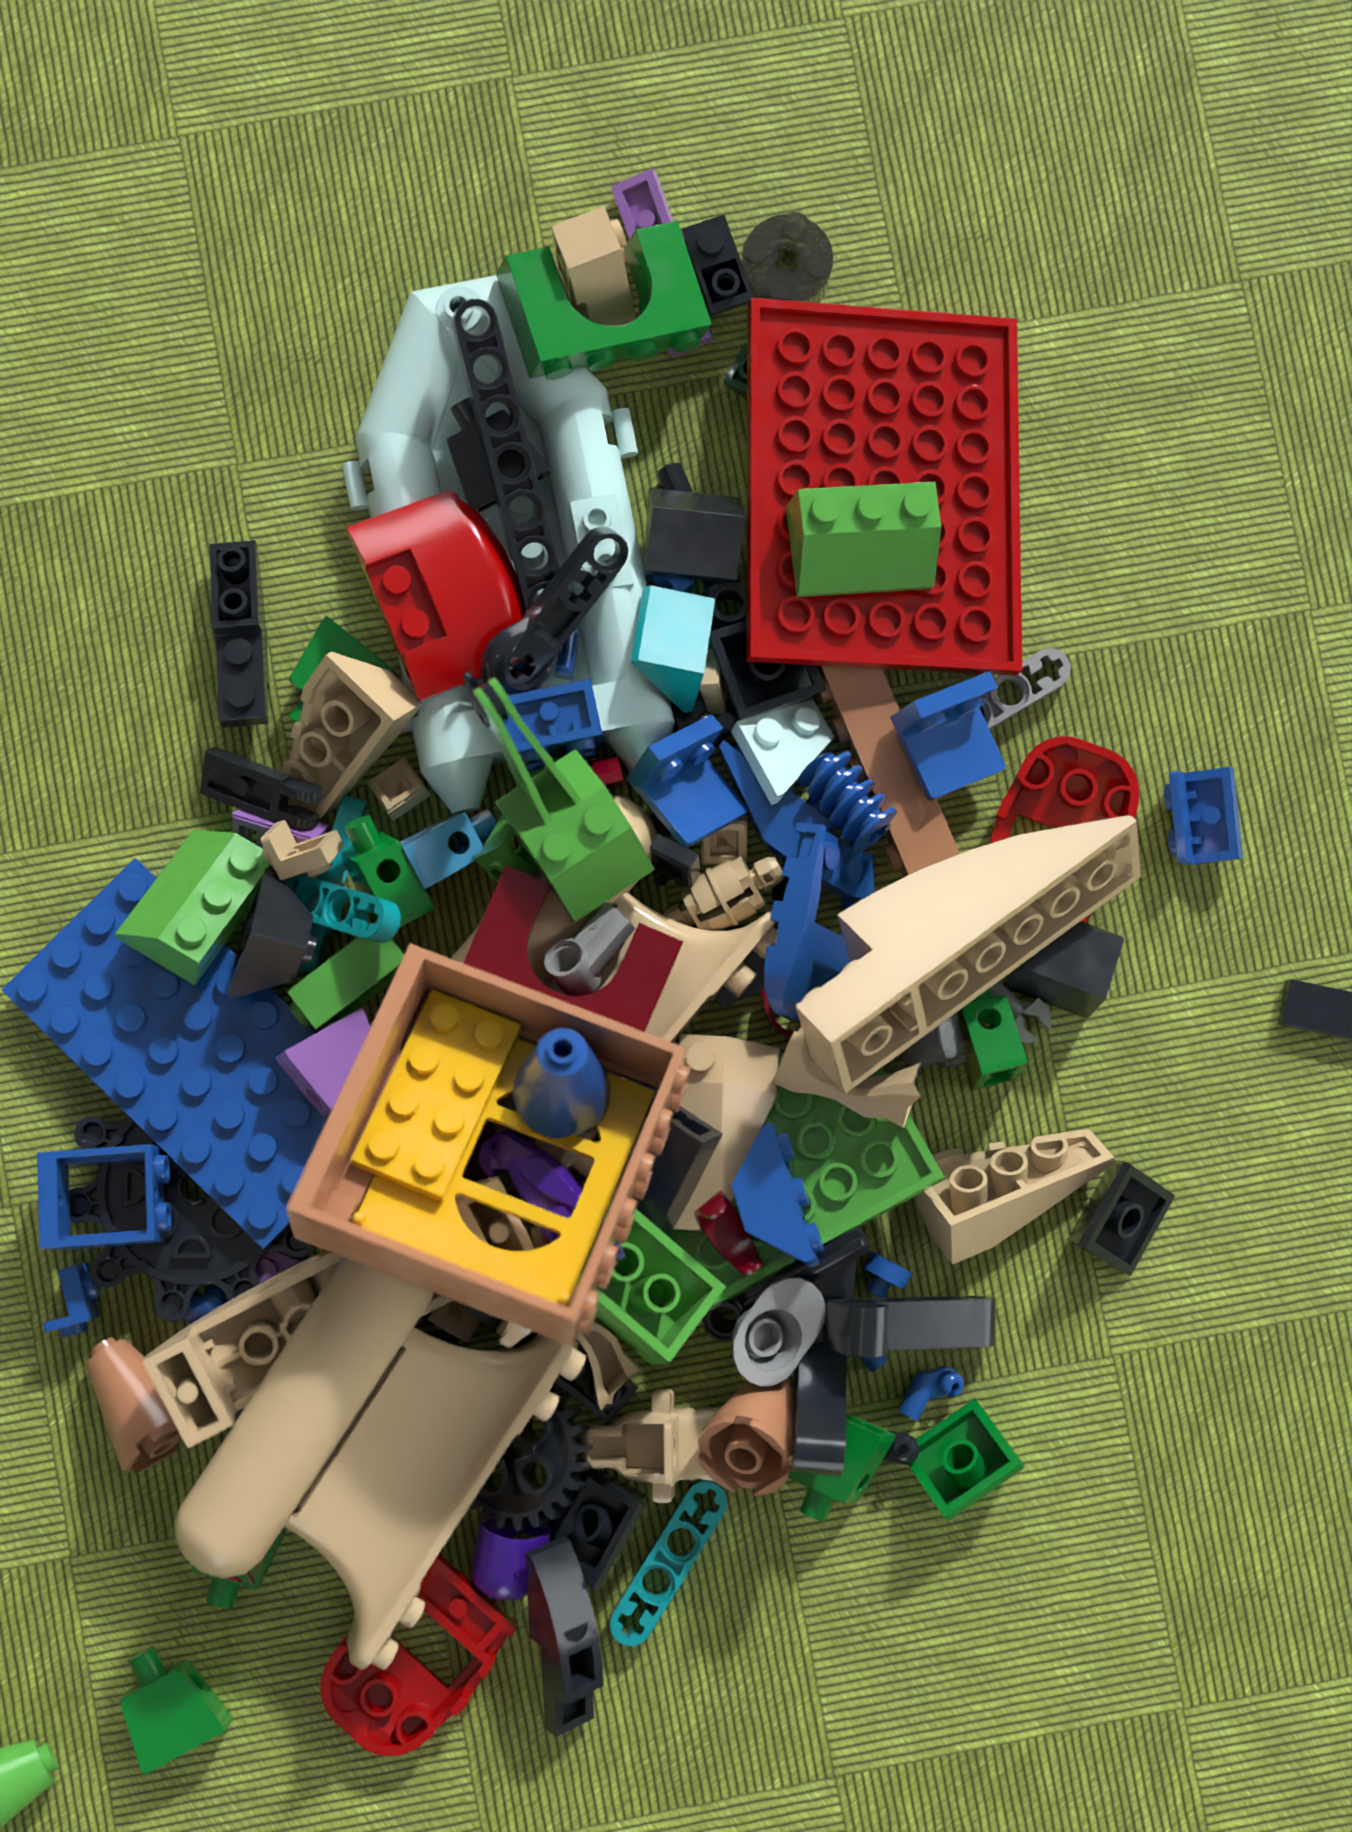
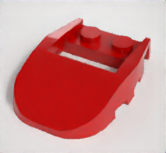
[989,736,1140,923]
[320,1551,517,1757]

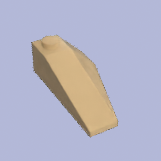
[281,652,423,822]
[673,1034,781,1232]

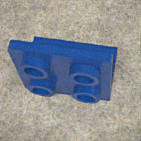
[890,671,1006,801]
[505,679,604,771]
[626,714,749,848]

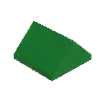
[908,1398,1025,1522]

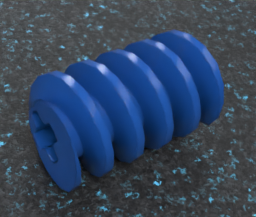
[798,751,897,854]

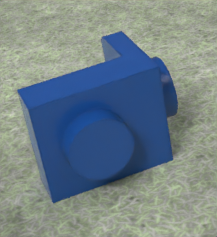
[43,1262,101,1337]

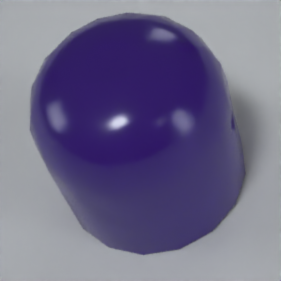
[471,1519,552,1600]

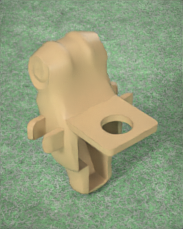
[582,1389,721,1503]

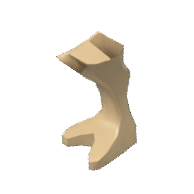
[773,1026,921,1128]
[496,1319,640,1411]

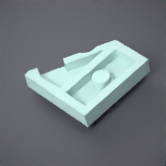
[731,699,834,805]

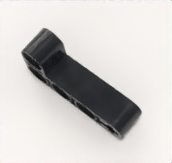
[825,1296,996,1357]

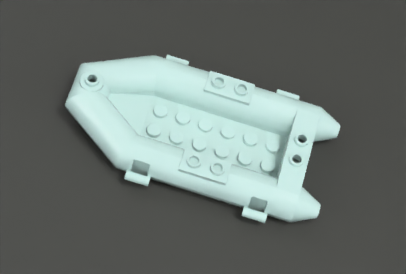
[342,275,675,814]

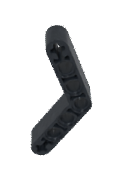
[791,1227,860,1477]

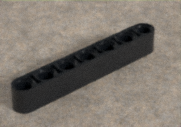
[452,299,560,612]

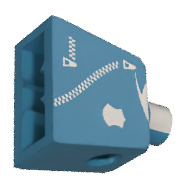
[400,809,497,889]

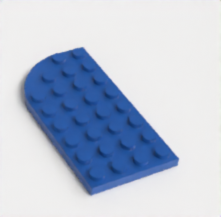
[1,858,331,1250]

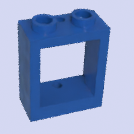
[37,1144,172,1251]

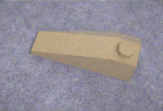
[915,1129,1114,1265]

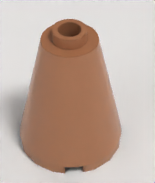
[86,1337,182,1475]
[697,1375,794,1496]

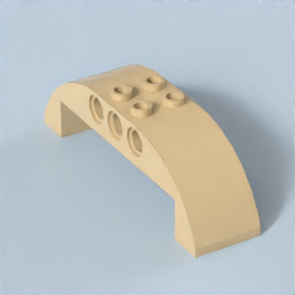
[142,1177,536,1448]

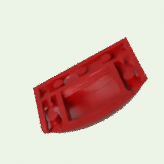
[346,489,525,702]

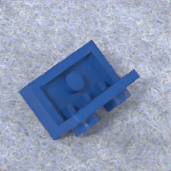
[1164,767,1243,866]

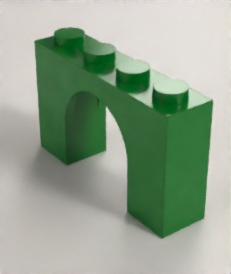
[496,221,712,380]

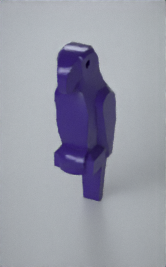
[479,1130,625,1259]

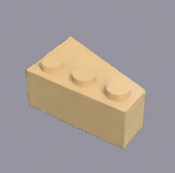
[551,206,636,326]

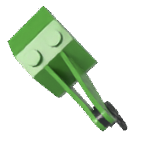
[463,672,655,923]

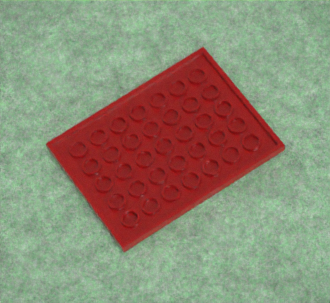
[747,298,1023,676]

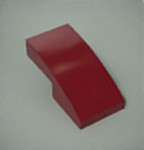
[586,755,624,790]

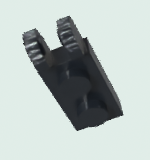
[200,747,322,830]

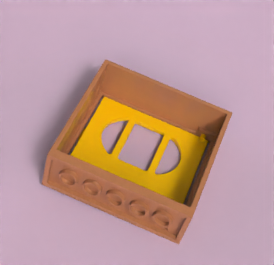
[286,944,691,1347]

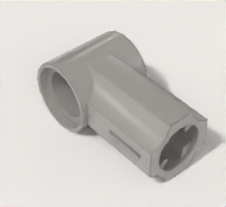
[544,902,635,996]

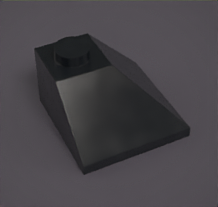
[227,867,317,998]

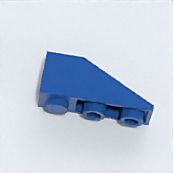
[718,740,833,862]

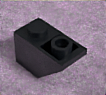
[681,214,754,316]

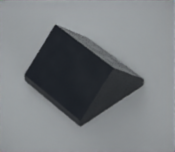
[644,488,746,584]
[709,620,826,721]
[1002,921,1124,1019]
[1067,1160,1175,1276]
[546,1468,646,1590]

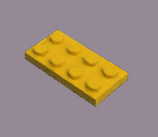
[351,989,521,1202]

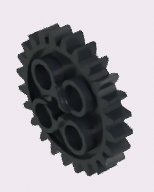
[467,1382,593,1531]

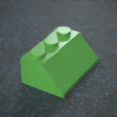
[786,482,941,597]
[115,830,274,985]
[572,1195,726,1365]

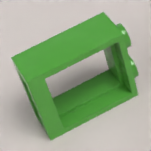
[287,923,406,1030]

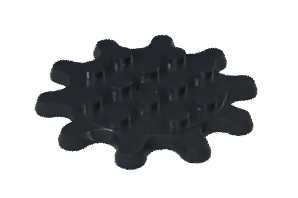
[69,1116,314,1322]

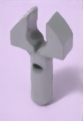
[989,981,1051,1043]

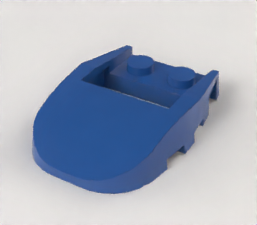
[764,822,874,1024]

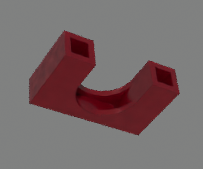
[463,865,684,1032]

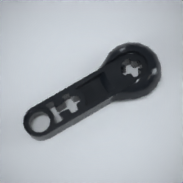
[480,526,629,696]

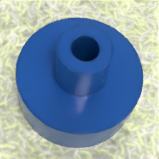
[863,1251,912,1298]

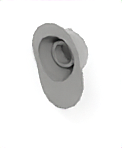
[733,1278,826,1386]

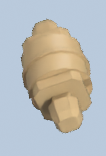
[663,857,784,931]

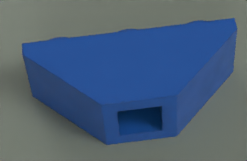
[731,1122,824,1267]

